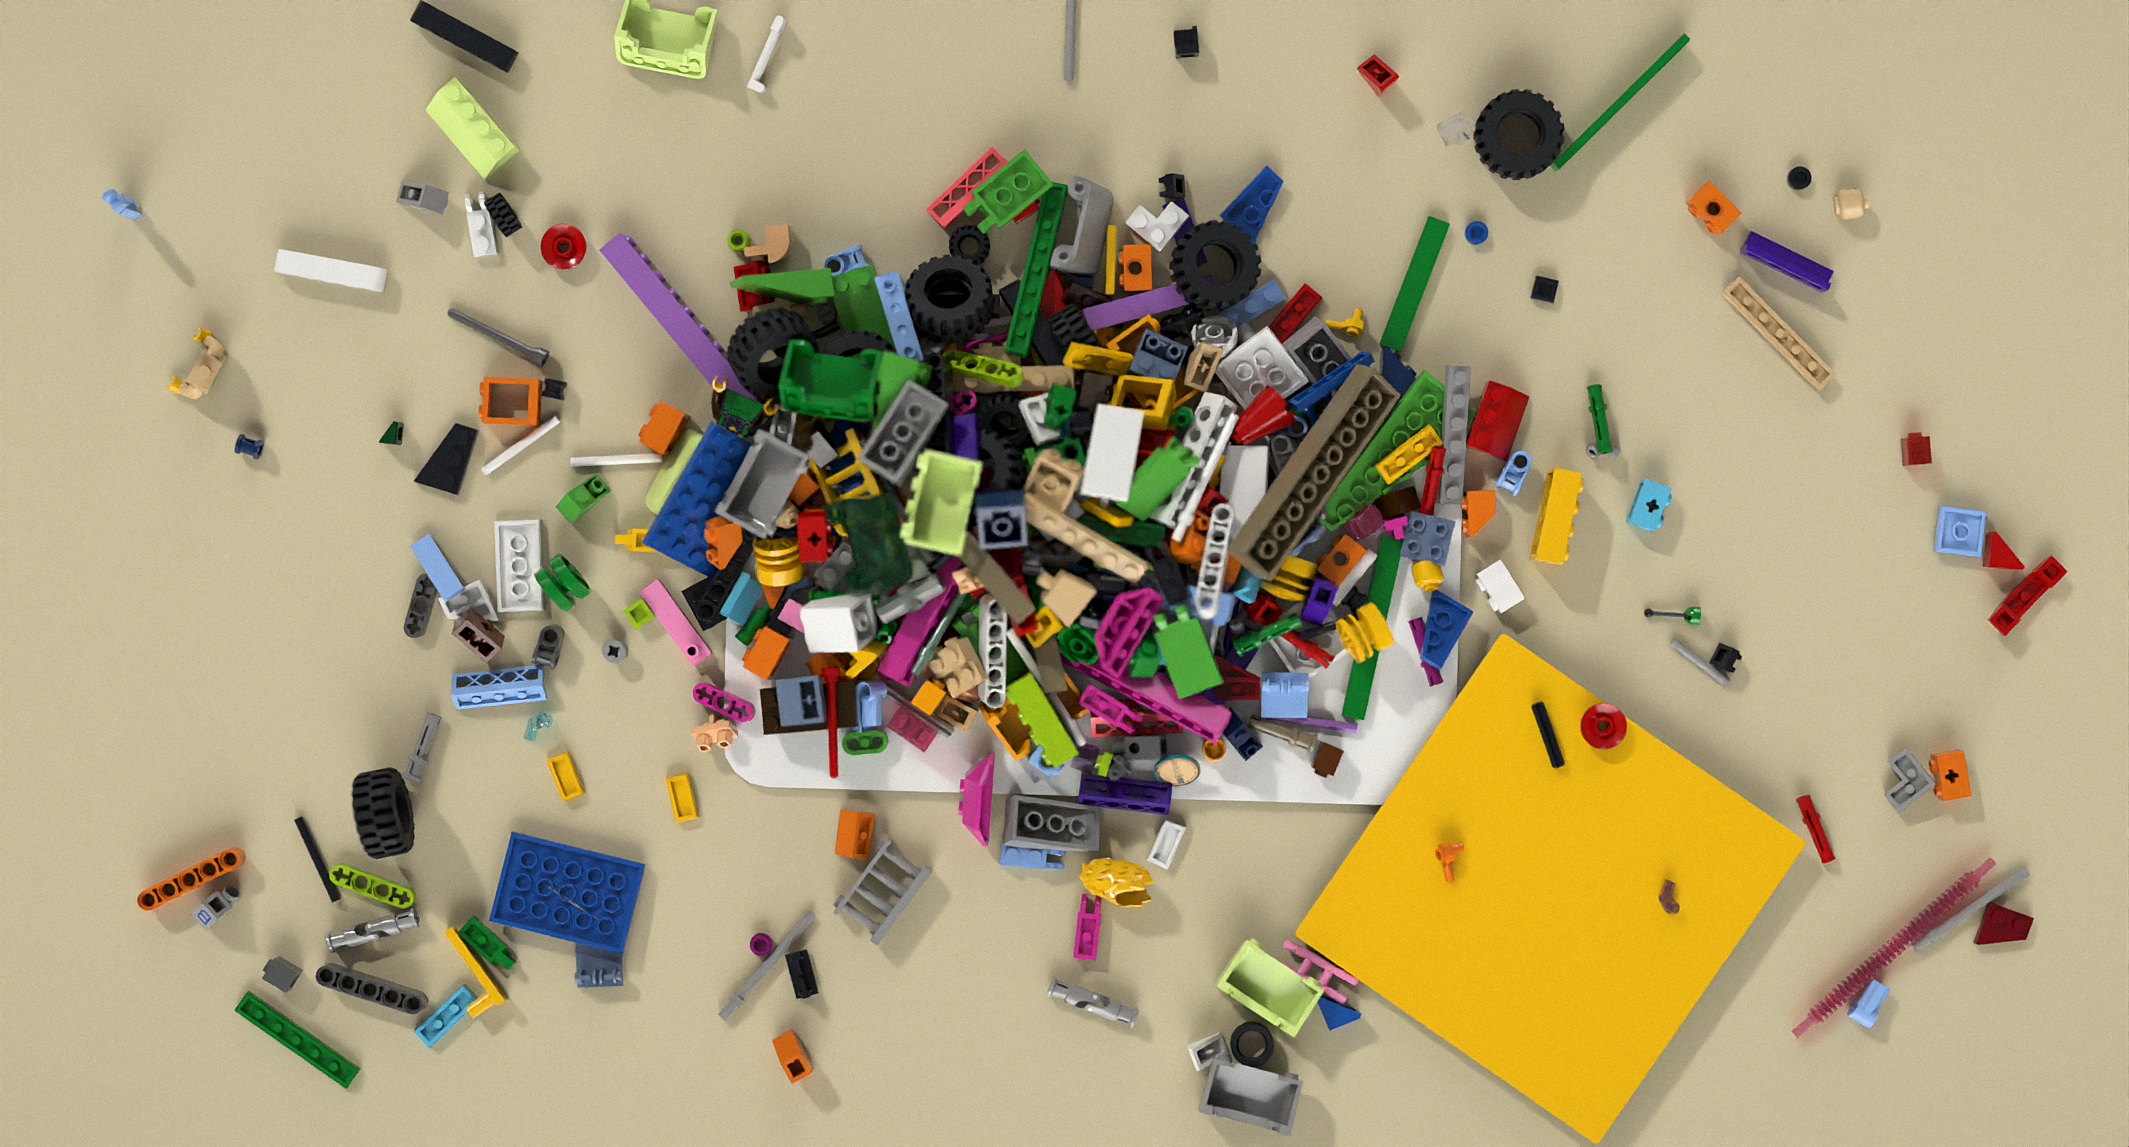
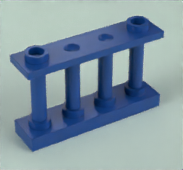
[1288,351,1375,426]

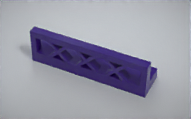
[1740,231,1834,292]
[1078,773,1173,815]

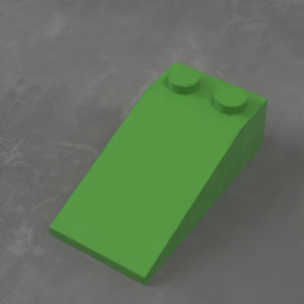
[832,265,896,359]
[730,268,834,307]

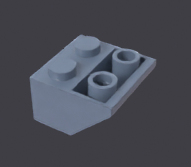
[1126,329,1188,381]
[775,674,828,726]

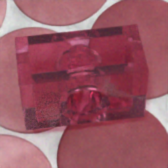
[886,707,938,752]

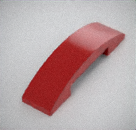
[1988,555,2068,636]

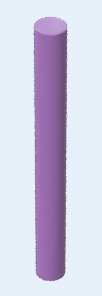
[1265,716,1358,733]

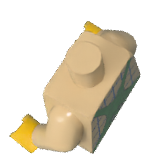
[166,327,227,399]

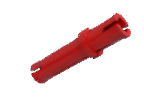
[1419,445,1446,516]
[1275,618,1335,669]
[1796,794,1836,864]

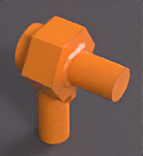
[1435,842,1465,882]

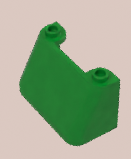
[779,339,883,422]

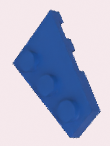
[1219,166,1284,244]
[1420,590,1474,670]

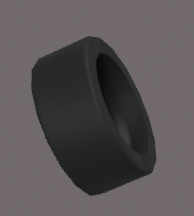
[1230,1021,1274,1067]

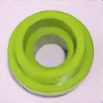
[727,229,750,252]

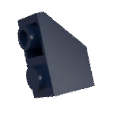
[1380,347,1417,396]
[1223,707,1263,761]

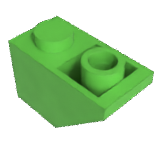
[556,473,611,524]

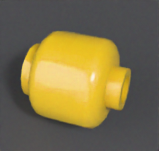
[1411,560,1444,592]

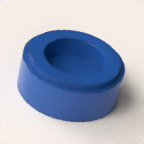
[1464,221,1488,245]

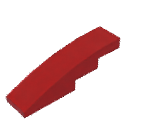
[991,546,1039,637]

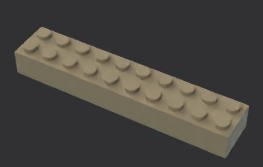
[1226,364,1401,582]

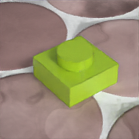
[623,598,656,629]
[1094,751,1113,777]

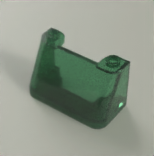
[823,493,913,594]

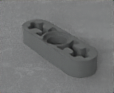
[404,573,437,638]

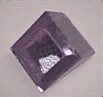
[1071,743,1100,774]

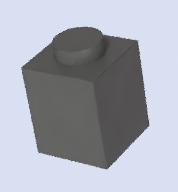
[262,956,303,993]

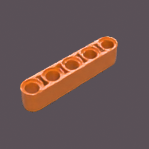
[137,847,246,911]

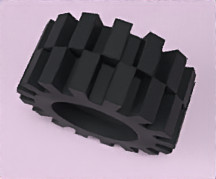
[484,192,522,237]
[949,224,990,265]

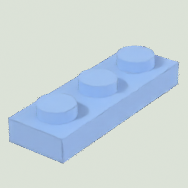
[1216,279,1286,327]

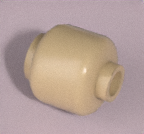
[1833,188,1869,220]

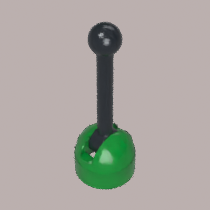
[1644,607,1701,625]

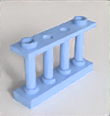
[874,271,924,361]

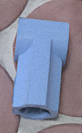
[856,679,887,726]
[1847,979,1890,1028]

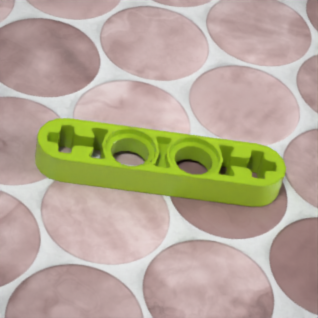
[942,349,1024,388]
[329,863,416,908]

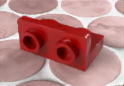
[733,262,775,312]

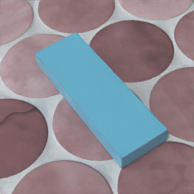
[414,984,478,1048]

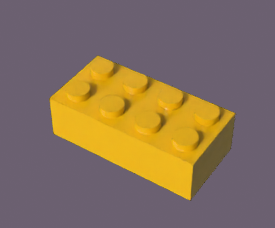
[1529,468,1584,564]

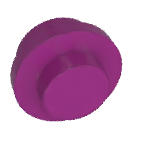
[750,933,773,956]

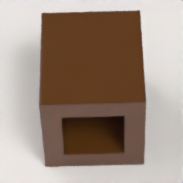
[1311,741,1344,778]

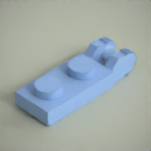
[102,189,141,220]
[1000,841,1065,869]

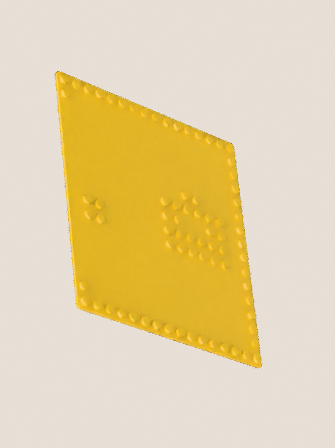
[1295,634,1806,1143]

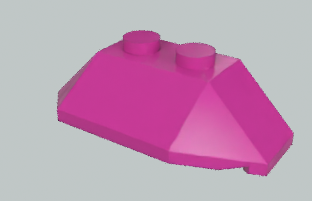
[1095,588,1165,679]
[958,752,995,847]

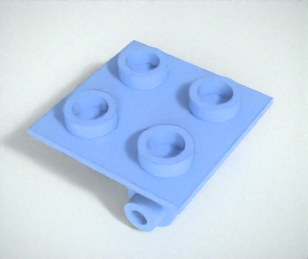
[1261,672,1309,718]

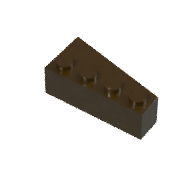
[1068,369,1113,460]

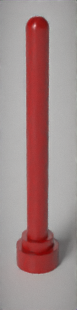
[821,667,840,779]

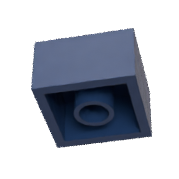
[976,490,1027,549]

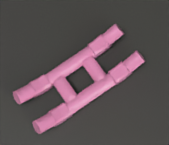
[1277,940,1359,1006]

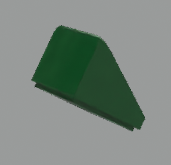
[379,421,404,445]

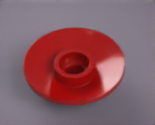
[540,224,586,270]
[1580,703,1627,749]

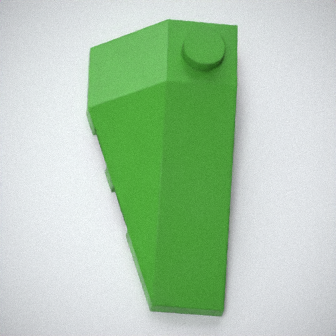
[872,351,932,435]

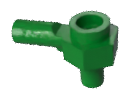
[1167,406,1195,428]

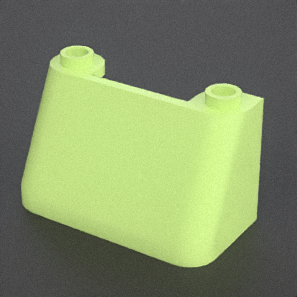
[614,0,718,79]
[645,429,703,515]
[1214,938,1324,1037]

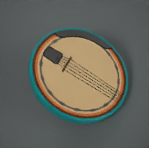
[1154,754,1200,786]

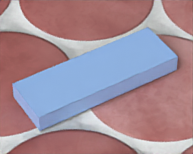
[410,534,465,602]

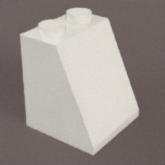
[800,591,878,652]

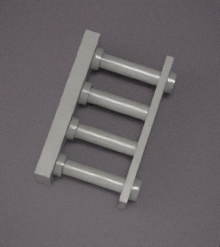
[833,837,933,945]

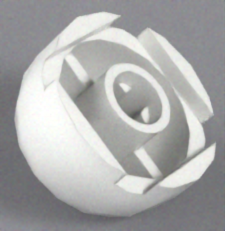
[1191,316,1238,360]

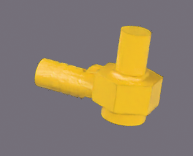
[1326,308,1365,338]

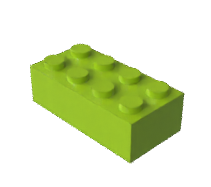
[1005,671,1079,768]

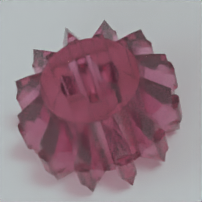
[1344,504,1385,540]

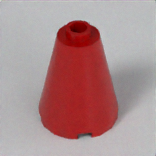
[1230,385,1296,445]

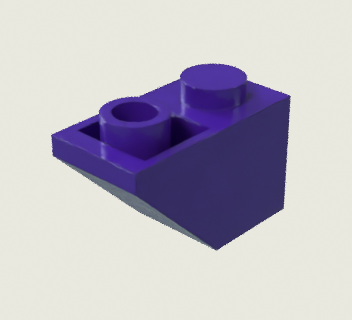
[1299,576,1338,626]

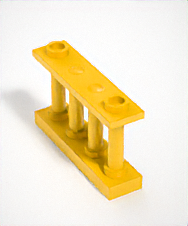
[807,428,897,538]

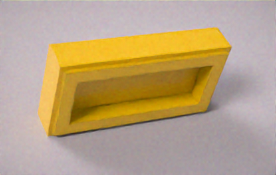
[546,751,585,802]
[665,773,699,823]

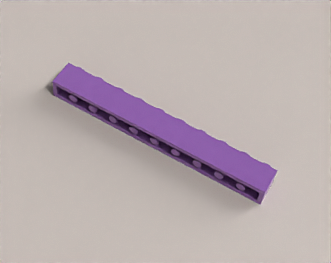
[600,233,767,405]

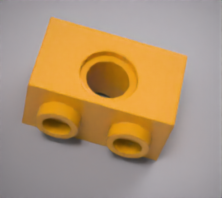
[911,677,948,715]

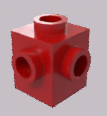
[1243,590,1283,626]

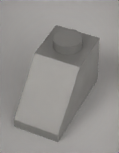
[396,180,449,214]

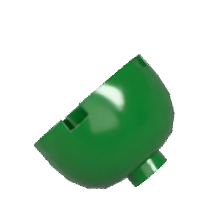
[1057,618,1099,665]

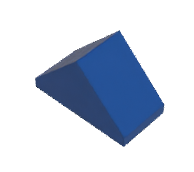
[1317,995,1362,1031]

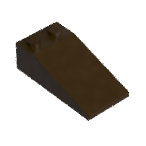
[760,681,859,735]

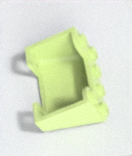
[900,450,982,556]

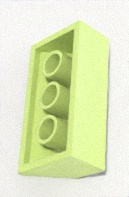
[426,77,520,180]

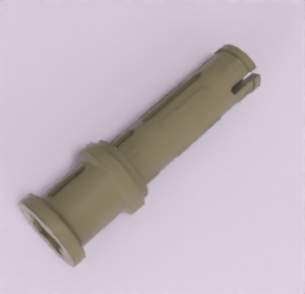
[1247,714,1318,753]

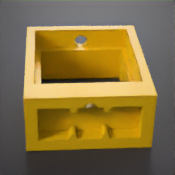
[1107,374,1177,431]

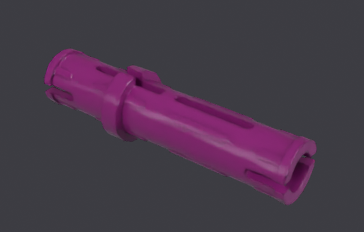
[1408,617,1444,687]

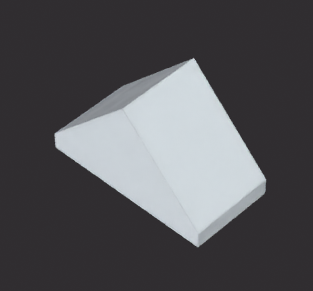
[1188,1033,1229,1071]

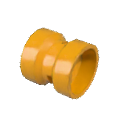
[1202,739,1226,761]

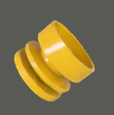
[753,529,805,586]
[1259,555,1318,602]
[1335,602,1394,663]

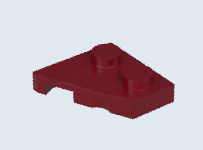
[1213,656,1260,701]
[1973,902,2034,945]

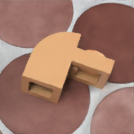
[744,224,792,266]

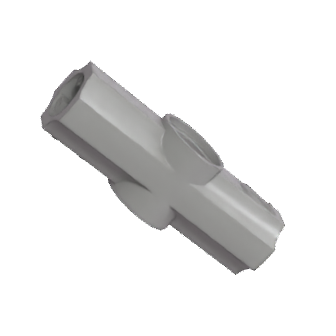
[876,573,946,624]

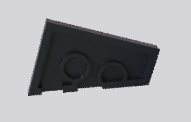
[414,423,479,495]

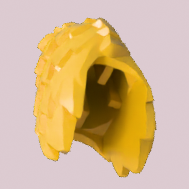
[1078,858,1154,907]

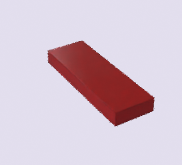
[1268,283,1323,344]

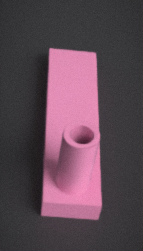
[639,579,712,666]

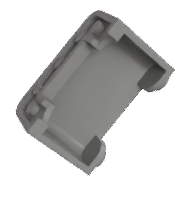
[1050,175,1113,278]
[715,429,812,539]
[1198,1054,1303,1136]

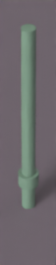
[911,590,968,676]

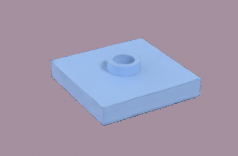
[1933,506,1987,557]

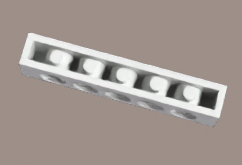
[1149,392,1238,530]

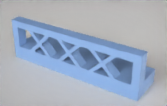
[451,665,547,710]

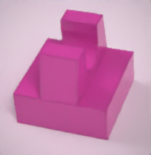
[1381,513,1409,540]

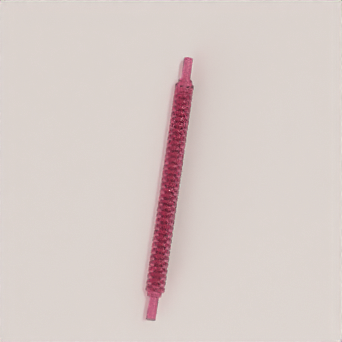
[1791,858,1996,1038]

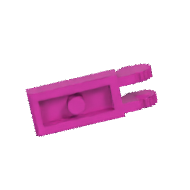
[1077,682,1143,734]
[1073,894,1101,960]

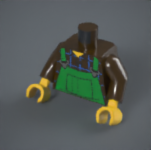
[711,376,781,439]

